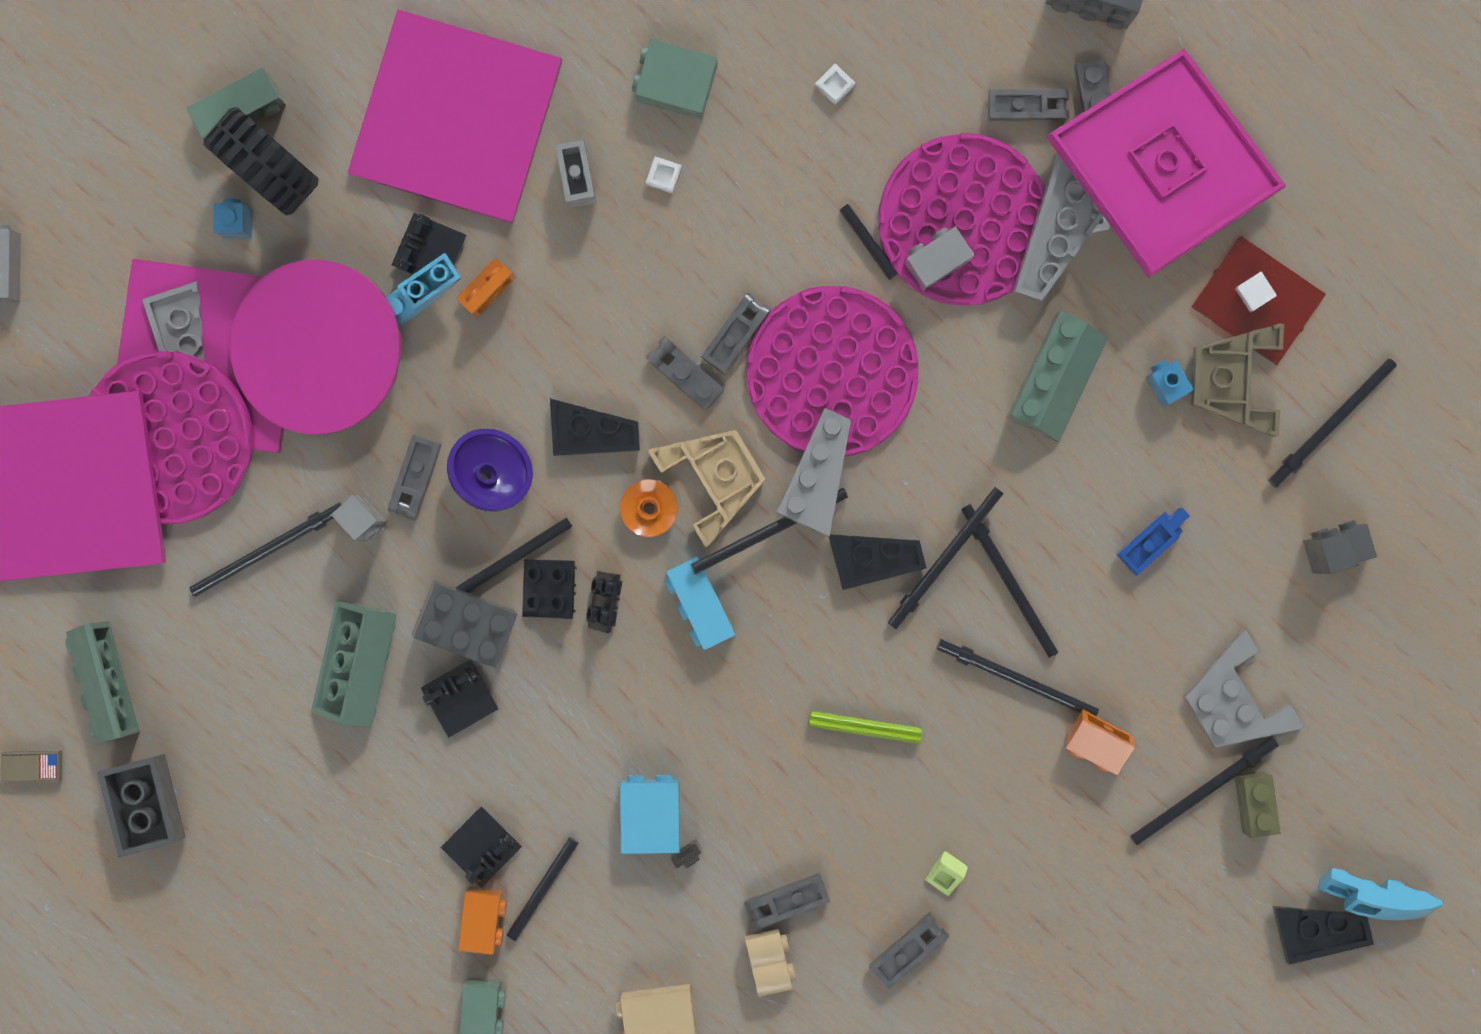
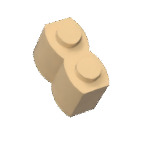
[745,928,796,997]

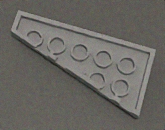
[1012,153,1104,302]

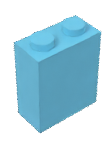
[620,774,680,854]

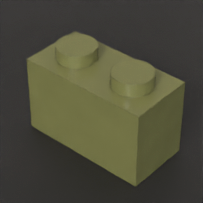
[1235,772,1281,838]

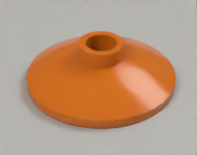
[620,479,678,537]

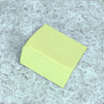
[925,851,968,896]

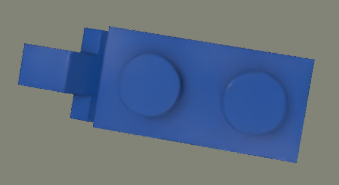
[1116,507,1190,576]

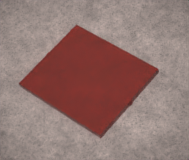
[1191,236,1326,365]

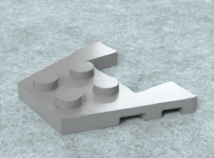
[1183,629,1304,747]

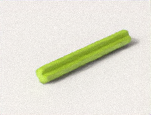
[808,711,922,744]

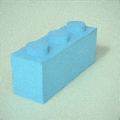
[664,557,736,650]

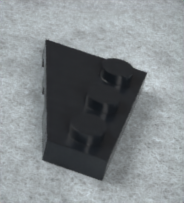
[550,398,640,456]
[829,534,927,590]
[1273,906,1374,965]

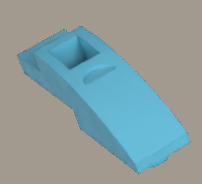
[386,253,462,328]
[1318,868,1443,921]

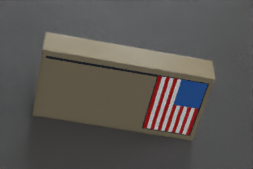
[1,751,62,782]

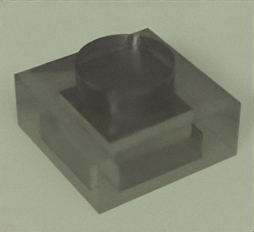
[671,839,702,868]

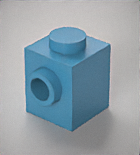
[214,198,252,238]
[1145,359,1194,407]

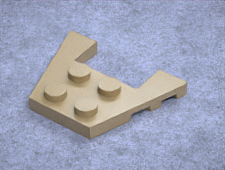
[648,430,766,547]

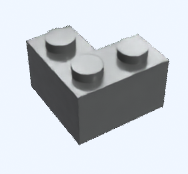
[1303,520,1377,574]

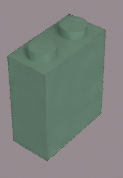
[632,39,718,119]

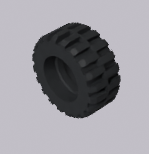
[203,107,319,216]

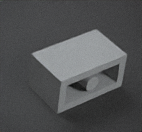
[555,140,597,208]
[904,226,975,291]
[331,495,387,541]

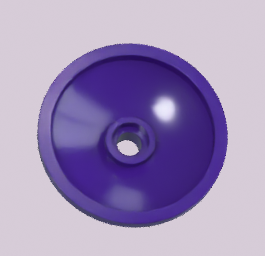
[447,429,533,512]

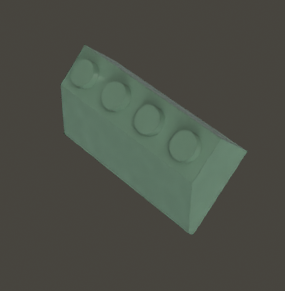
[1007,310,1108,442]
[311,600,396,728]
[66,622,140,744]

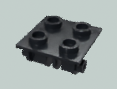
[391,213,467,274]
[522,559,577,619]
[586,571,623,634]
[421,659,499,738]
[440,806,522,888]

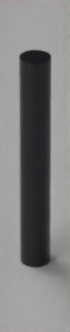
[839,204,898,280]

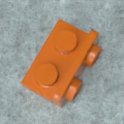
[457,258,516,319]

